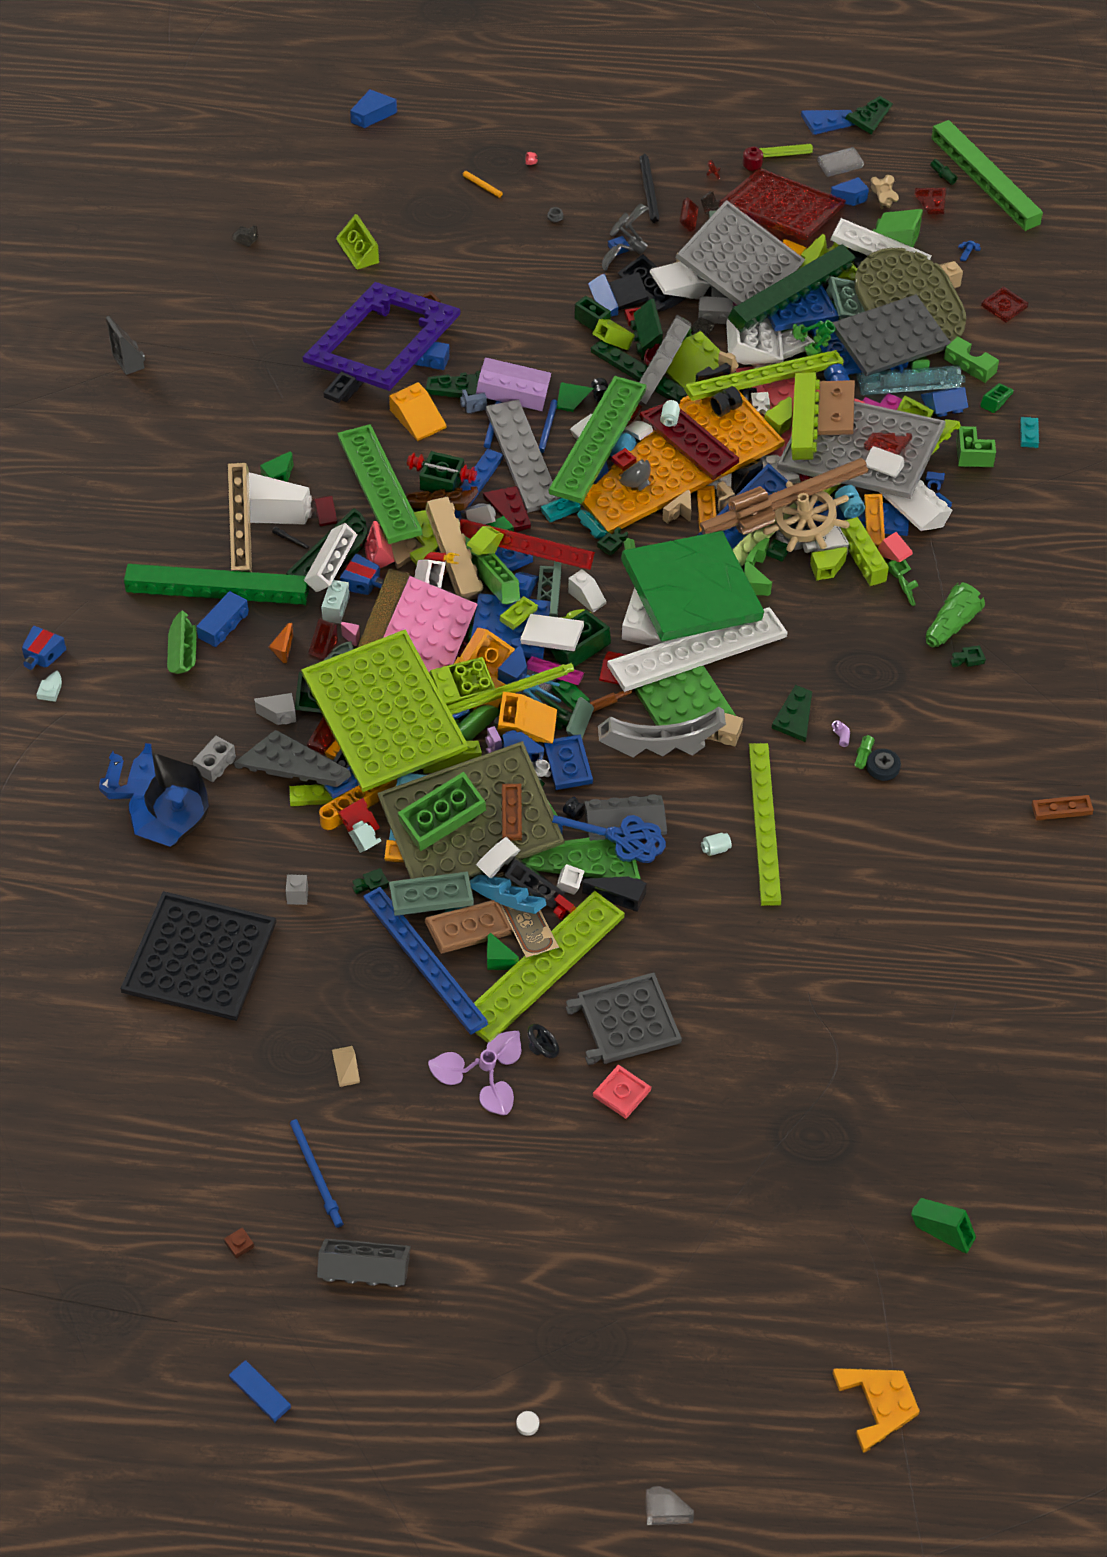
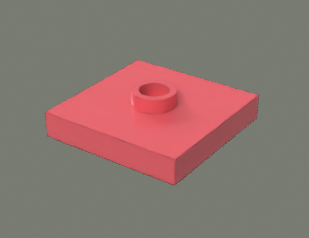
[593,1065,651,1119]

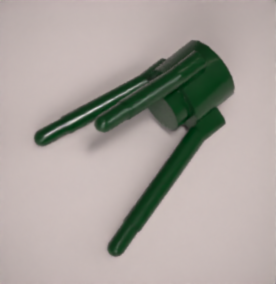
[535,691,572,729]

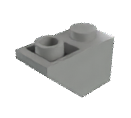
[460,503,496,524]

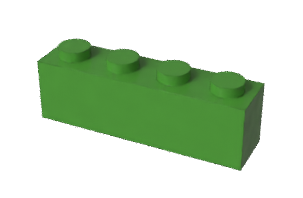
[478,553,520,605]

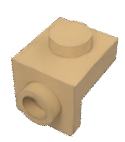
[716,481,735,512]

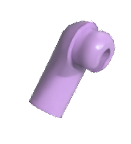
[832,720,850,747]

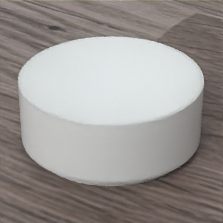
[516,1411,539,1436]

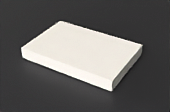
[520,614,584,651]

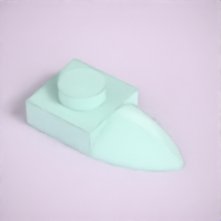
[37,671,62,702]

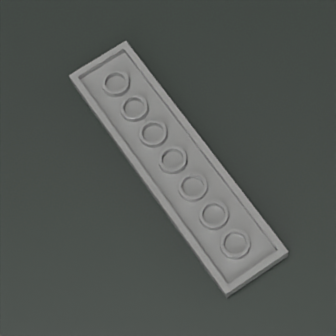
[486,399,560,513]

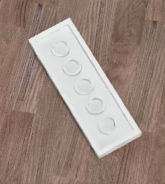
[831,218,932,260]

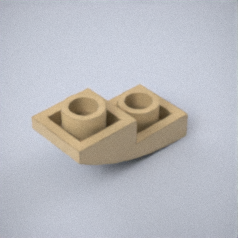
[718,351,739,374]

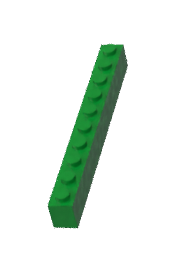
[124,564,309,605]

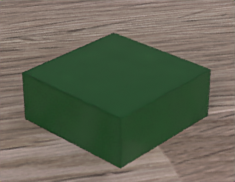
[766,539,788,562]

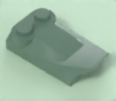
[826,277,865,320]

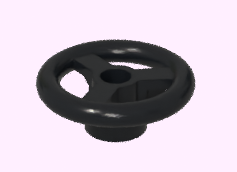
[527,1024,559,1058]

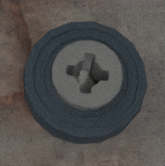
[866,749,901,781]

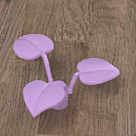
[428,1031,521,1116]

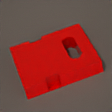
[337,798,380,832]

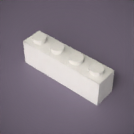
[304,523,358,592]

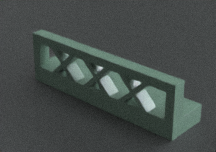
[537,561,562,617]

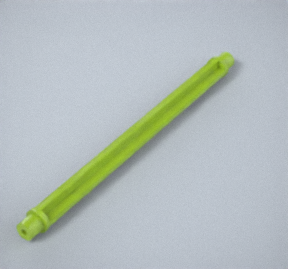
[447,663,574,715]

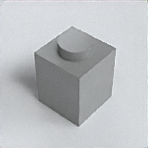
[286,875,308,905]

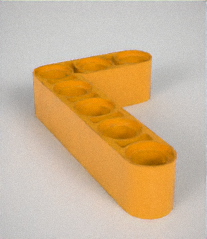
[319,779,397,830]

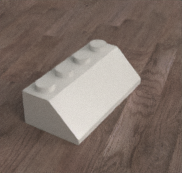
[879,480,952,531]

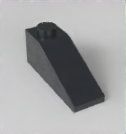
[504,856,565,909]
[582,876,647,912]

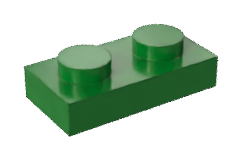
[552,680,590,711]

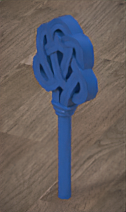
[552,815,666,863]

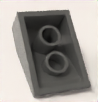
[106,316,145,375]

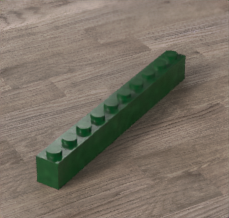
[727,244,856,333]

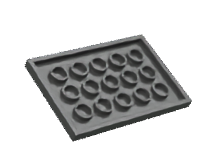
[832,294,951,377]

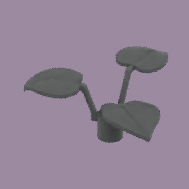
[602,204,649,272]

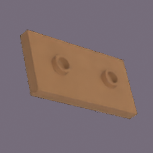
[818,380,855,435]
[425,900,513,953]

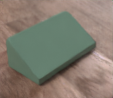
[566,697,594,738]

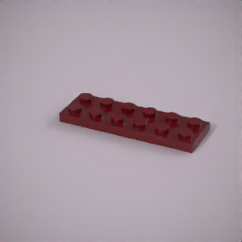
[643,399,739,480]

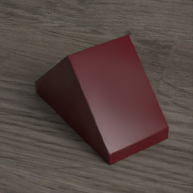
[312,495,337,526]

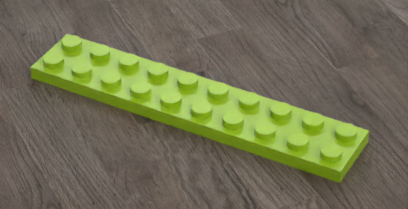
[474,891,625,1043]

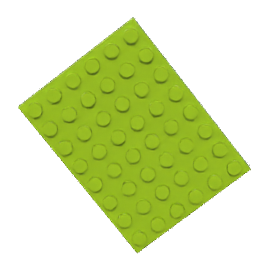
[301,629,469,792]

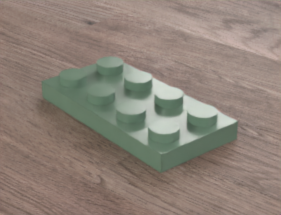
[389,871,474,916]

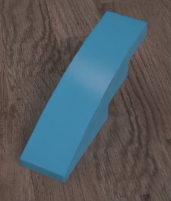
[470,874,546,914]

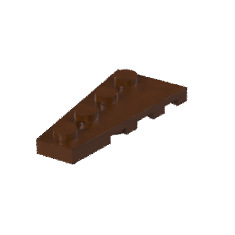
[405,486,478,511]

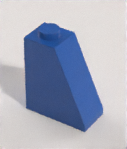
[350,90,397,128]

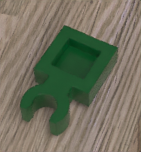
[597,527,628,556]

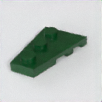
[425,371,481,398]

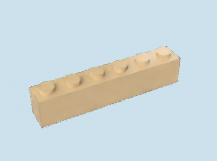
[228,463,252,572]
[425,497,483,600]

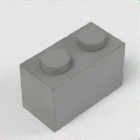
[698,296,733,324]

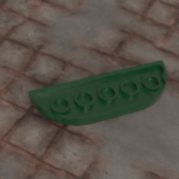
[286,508,368,576]

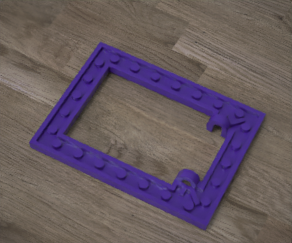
[303,282,460,391]

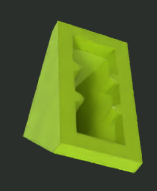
[897,395,934,418]

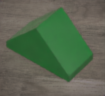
[487,933,519,970]

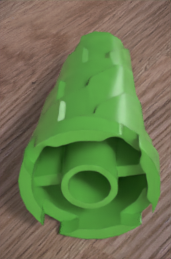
[925,582,985,647]

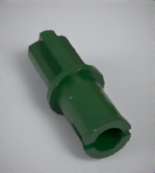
[930,159,958,185]

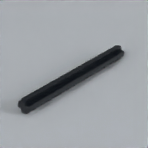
[639,154,660,223]

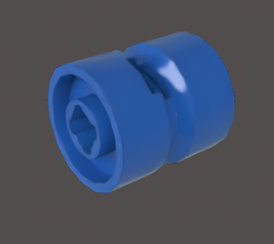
[824,364,850,381]

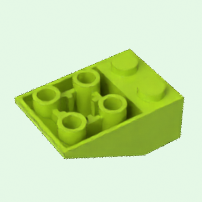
[429,657,495,705]

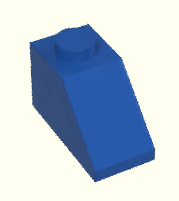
[830,177,869,206]
[515,572,539,599]
[498,646,527,685]

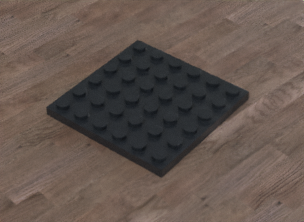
[120,891,276,1021]

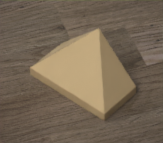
[332,1046,360,1087]

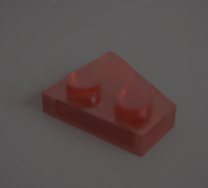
[915,187,946,214]
[864,433,912,455]

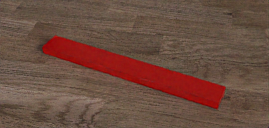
[460,519,595,570]

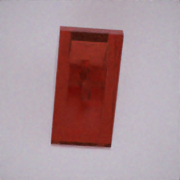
[308,618,338,659]

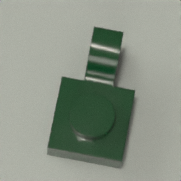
[950,645,986,667]
[352,868,389,894]

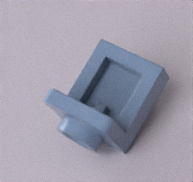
[460,389,487,413]

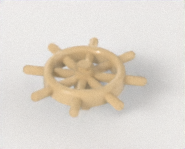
[763,481,850,552]

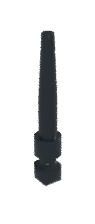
[272,526,309,549]

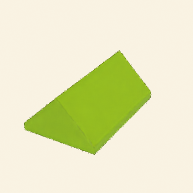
[336,214,379,269]

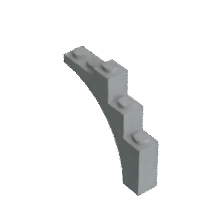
[639,315,691,404]
[598,707,726,758]

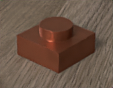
[224,1227,254,1258]

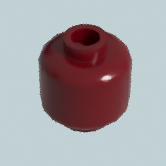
[742,146,763,171]

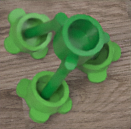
[792,320,835,356]

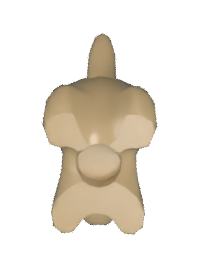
[871,175,899,209]

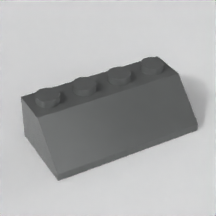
[585,794,667,841]
[317,1239,411,1287]

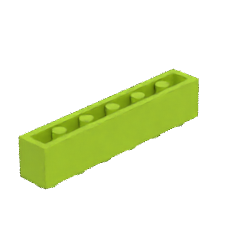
[791,373,820,460]

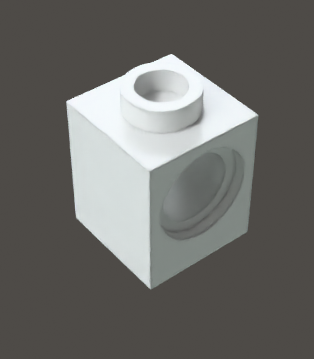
[556,864,584,895]

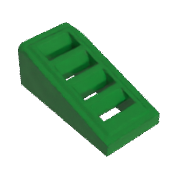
[980,383,1014,413]

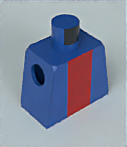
[340,554,386,595]
[22,626,66,670]

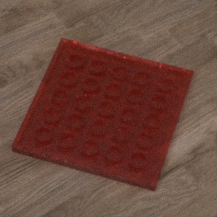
[719,168,846,240]

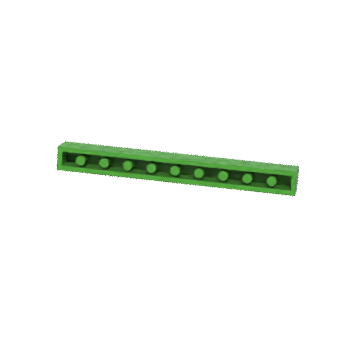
[931,120,1043,231]

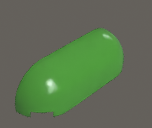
[167,611,196,674]
[457,705,500,741]

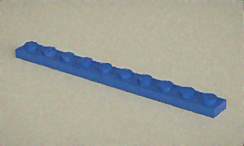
[363,887,488,1035]

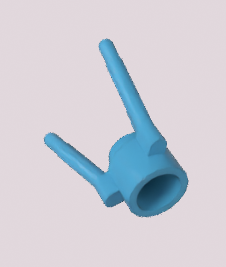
[523,674,561,704]

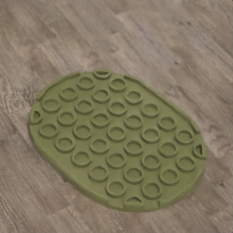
[854,248,966,354]

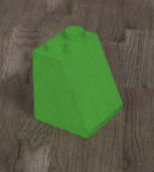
[873,209,923,248]

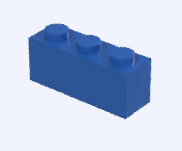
[196,591,249,647]

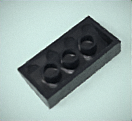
[618,254,686,312]

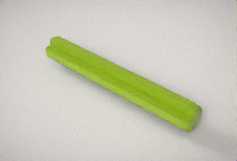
[759,144,813,158]

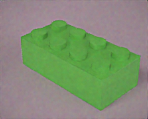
[398,772,486,852]

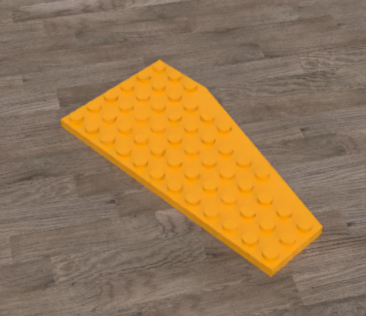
[582,390,785,534]

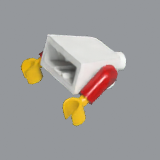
[415,552,460,589]

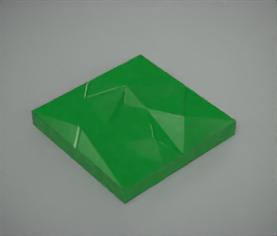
[621,531,765,642]

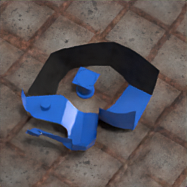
[99,743,209,847]

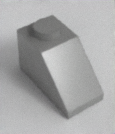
[254,693,296,725]

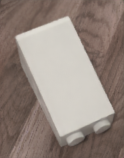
[249,472,313,524]

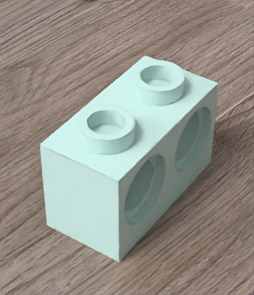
[321,580,350,624]

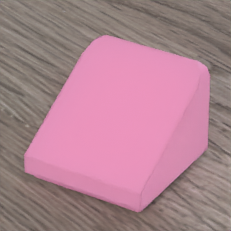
[341,622,360,646]

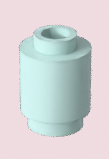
[660,400,680,426]
[701,832,732,856]

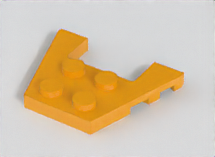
[832,1369,920,1452]

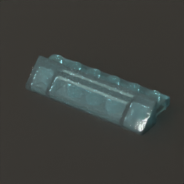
[857,365,965,395]

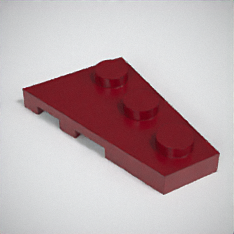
[483,486,531,532]

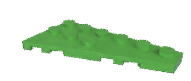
[521,838,640,879]

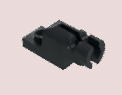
[324,371,364,404]

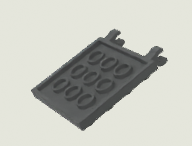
[566,973,682,1065]

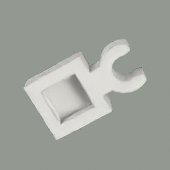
[751,392,770,415]

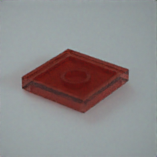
[981,286,1029,323]

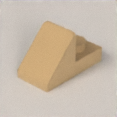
[662,490,691,524]

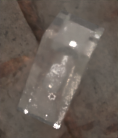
[645,1486,694,1525]

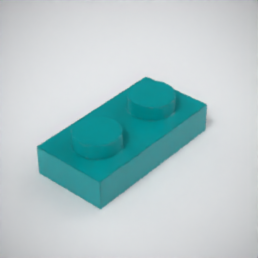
[1020,417,1039,448]
[541,498,581,523]
[577,510,608,539]

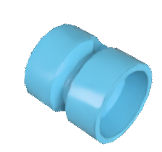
[834,485,865,519]

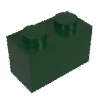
[574,296,611,331]

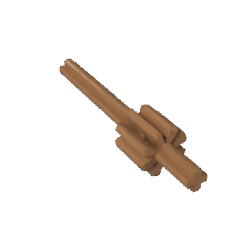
[700,458,868,535]

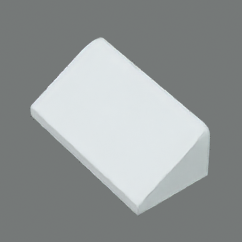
[866,446,904,478]

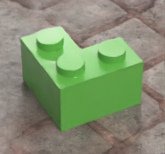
[956,426,996,467]

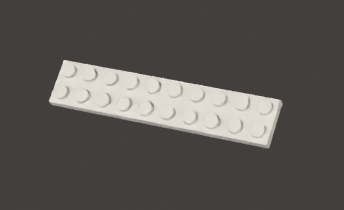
[607,607,788,692]

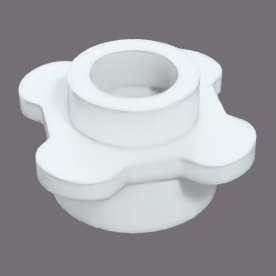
[532,759,551,777]

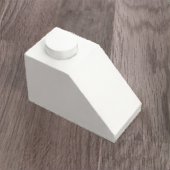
[568,569,606,613]

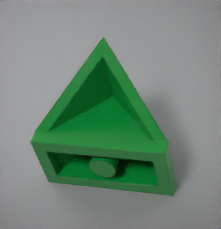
[557,383,594,412]

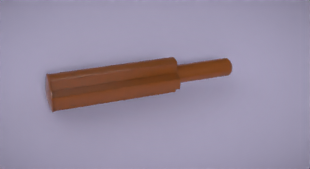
[590,690,632,712]

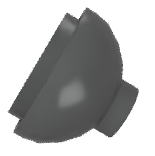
[619,459,651,491]

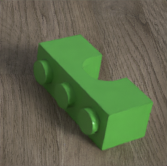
[944,336,999,383]

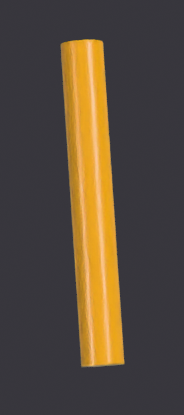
[463,171,503,198]

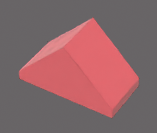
[878,532,913,562]

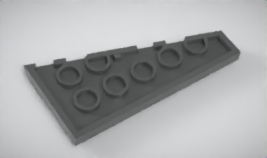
[234,730,351,787]

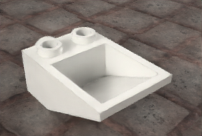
[650,262,711,299]

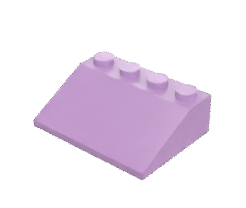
[476,357,551,411]

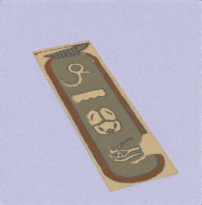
[494,872,559,957]

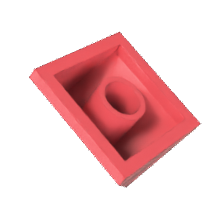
[364,521,395,568]

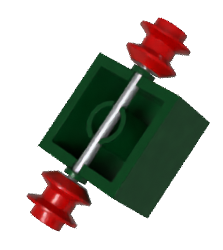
[407,451,477,493]

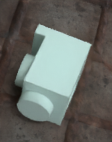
[348,821,381,853]

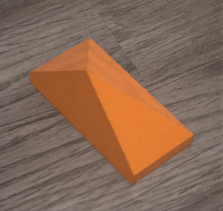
[269,623,293,663]

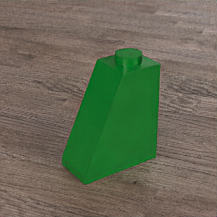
[911,1198,976,1253]

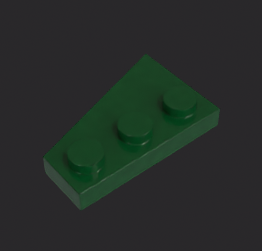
[845,96,893,135]
[772,685,812,742]

